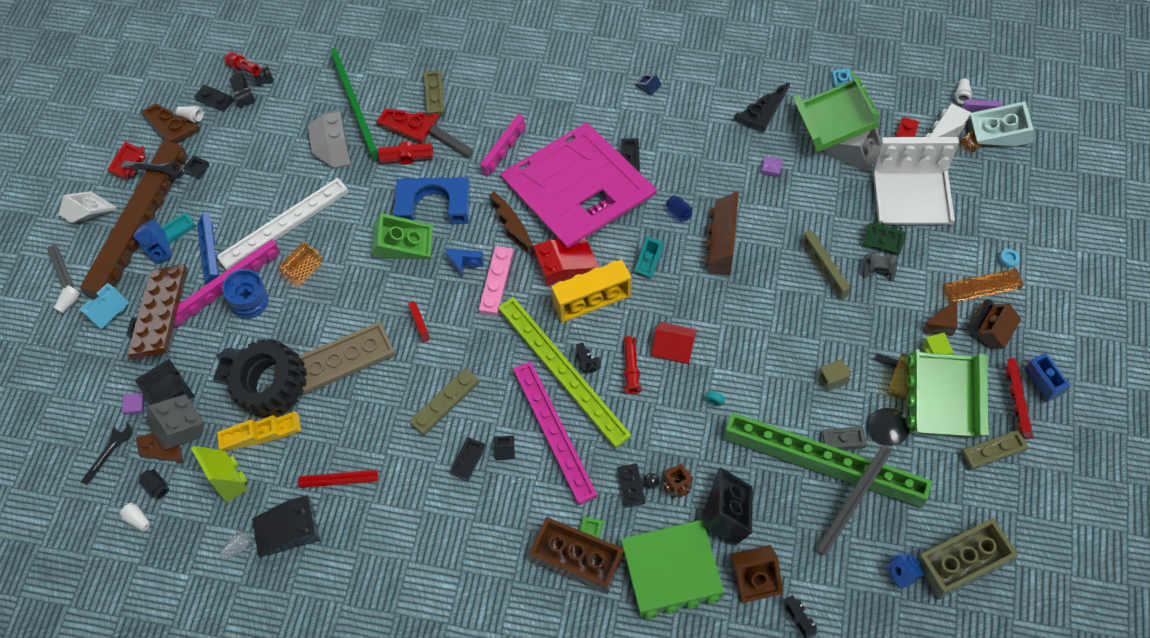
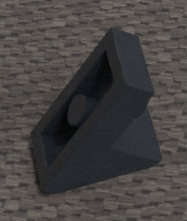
[213,347,240,385]

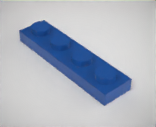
[197,213,219,285]

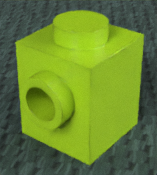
[922,333,954,355]

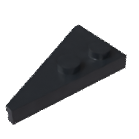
[734,83,790,132]

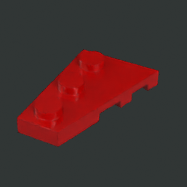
[376,108,440,144]

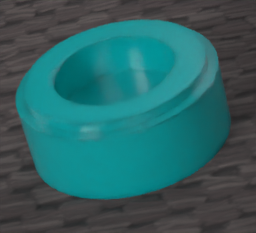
[704,391,726,406]

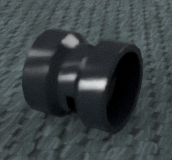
[253,64,274,86]

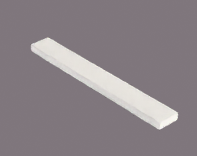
[217,178,349,271]

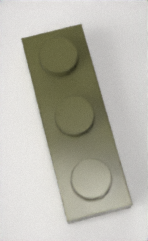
[424,70,445,116]
[961,430,1029,470]

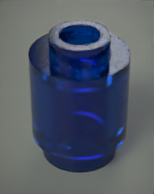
[666,195,693,221]

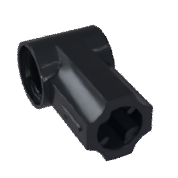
[229,73,255,107]

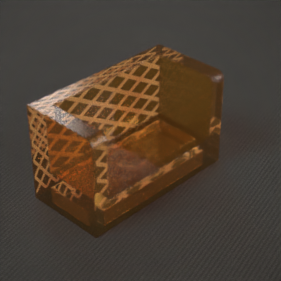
[278,241,323,287]

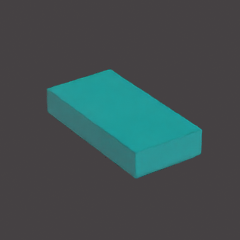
[161,212,196,244]

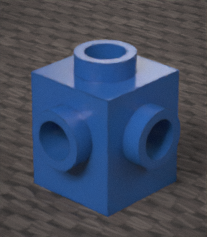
[886,552,925,589]

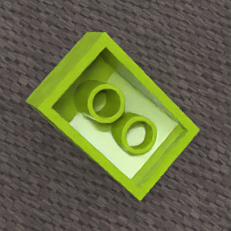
[191,446,248,502]

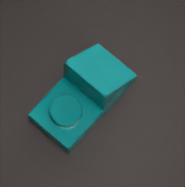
[634,236,664,278]

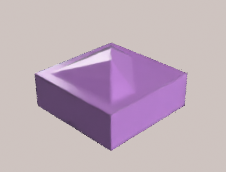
[761,156,783,177]

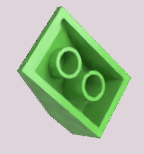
[371,213,433,259]

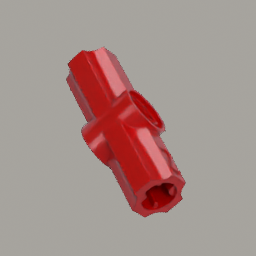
[378,141,434,165]

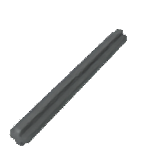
[817,445,892,555]

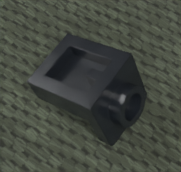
[576,343,601,373]

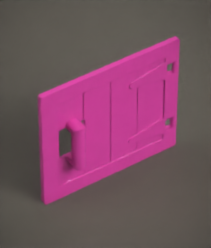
[500,123,657,248]

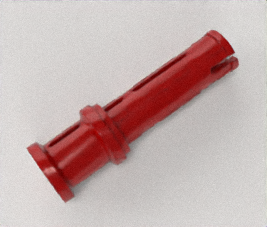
[224,52,261,76]
[623,336,642,395]

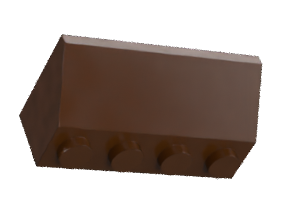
[705,192,739,275]

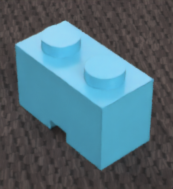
[79,283,129,329]

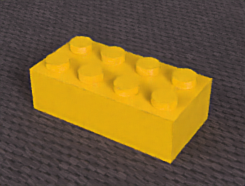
[551,260,632,323]

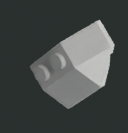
[308,109,351,169]

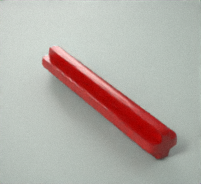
[298,470,379,488]

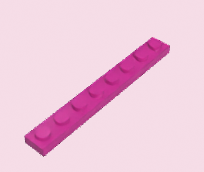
[173,239,280,329]
[513,361,597,506]

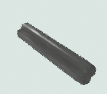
[429,125,473,158]
[47,245,74,288]

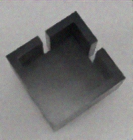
[135,359,195,405]

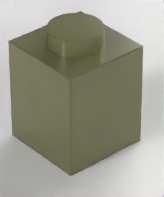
[818,359,851,392]

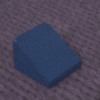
[635,74,661,95]

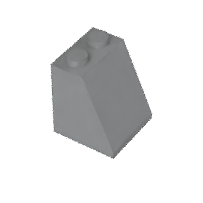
[824,128,881,171]

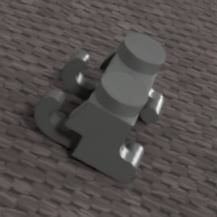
[863,253,898,280]

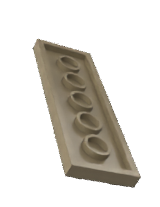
[273,321,396,397]

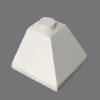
[59,191,117,223]

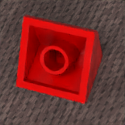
[651,322,697,365]

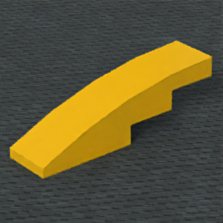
[217,411,301,451]

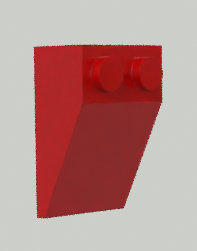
[533,238,599,287]

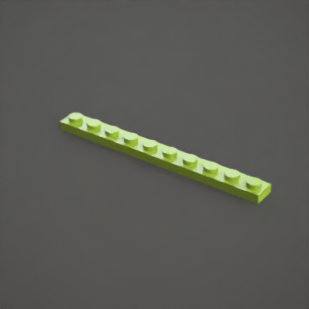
[498,297,631,449]

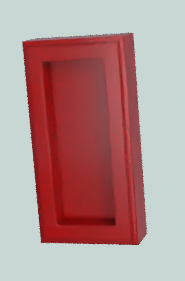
[408,301,430,343]

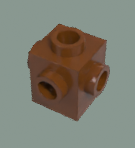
[662,463,693,498]

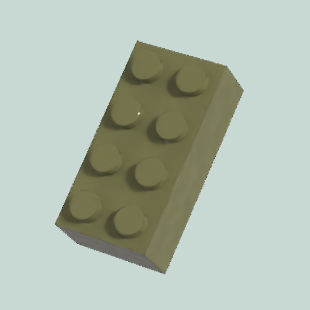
[918,518,1018,599]

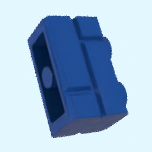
[1024,353,1071,402]

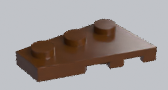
[141,103,201,144]

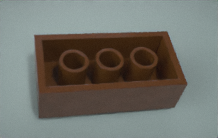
[529,517,624,594]

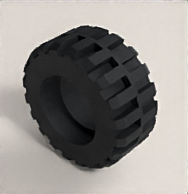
[227,339,307,418]

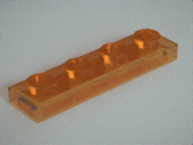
[942,268,1024,303]

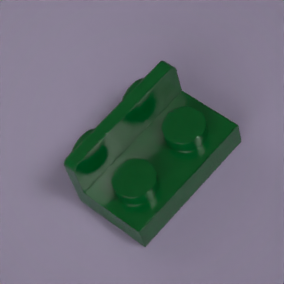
[863,221,906,254]

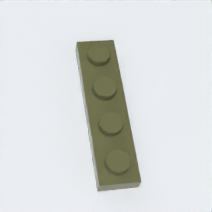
[802,230,850,300]
[409,368,480,436]

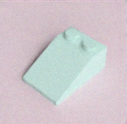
[970,101,1034,146]

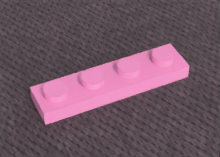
[479,246,514,316]

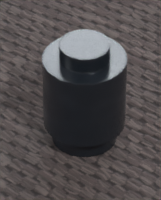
[139,469,169,499]

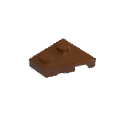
[136,432,183,463]

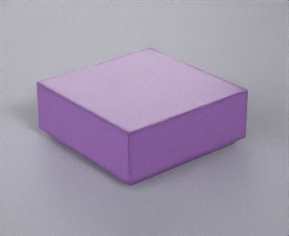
[122,393,145,415]

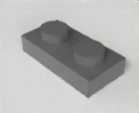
[822,426,867,450]

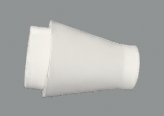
[954,79,973,104]
[176,106,204,123]
[54,285,81,313]
[120,503,151,532]

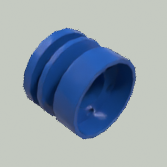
[222,269,269,319]

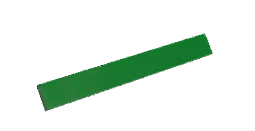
[330,47,379,162]

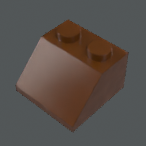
[730,545,783,604]

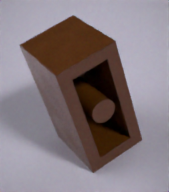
[977,303,1021,349]

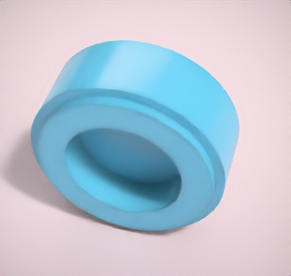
[999,249,1020,269]

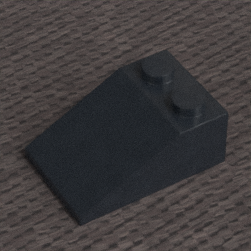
[703,467,753,546]
[252,495,320,558]

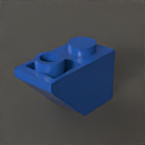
[133,219,172,264]

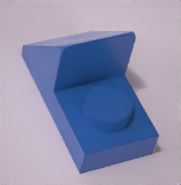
[445,248,484,278]

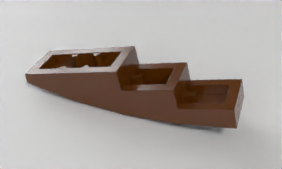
[489,191,534,256]

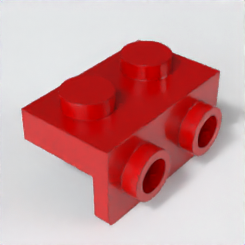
[107,141,146,181]

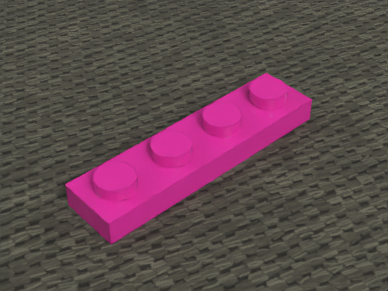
[480,114,526,177]

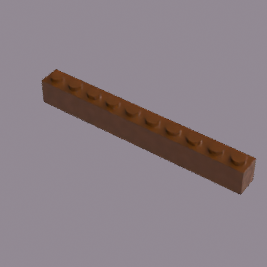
[79,141,188,299]

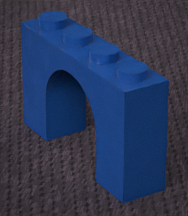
[394,177,471,224]

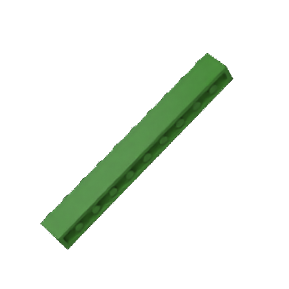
[724,412,933,508]

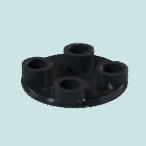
[869,408,910,445]

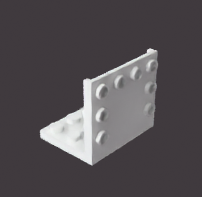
[872,137,959,225]

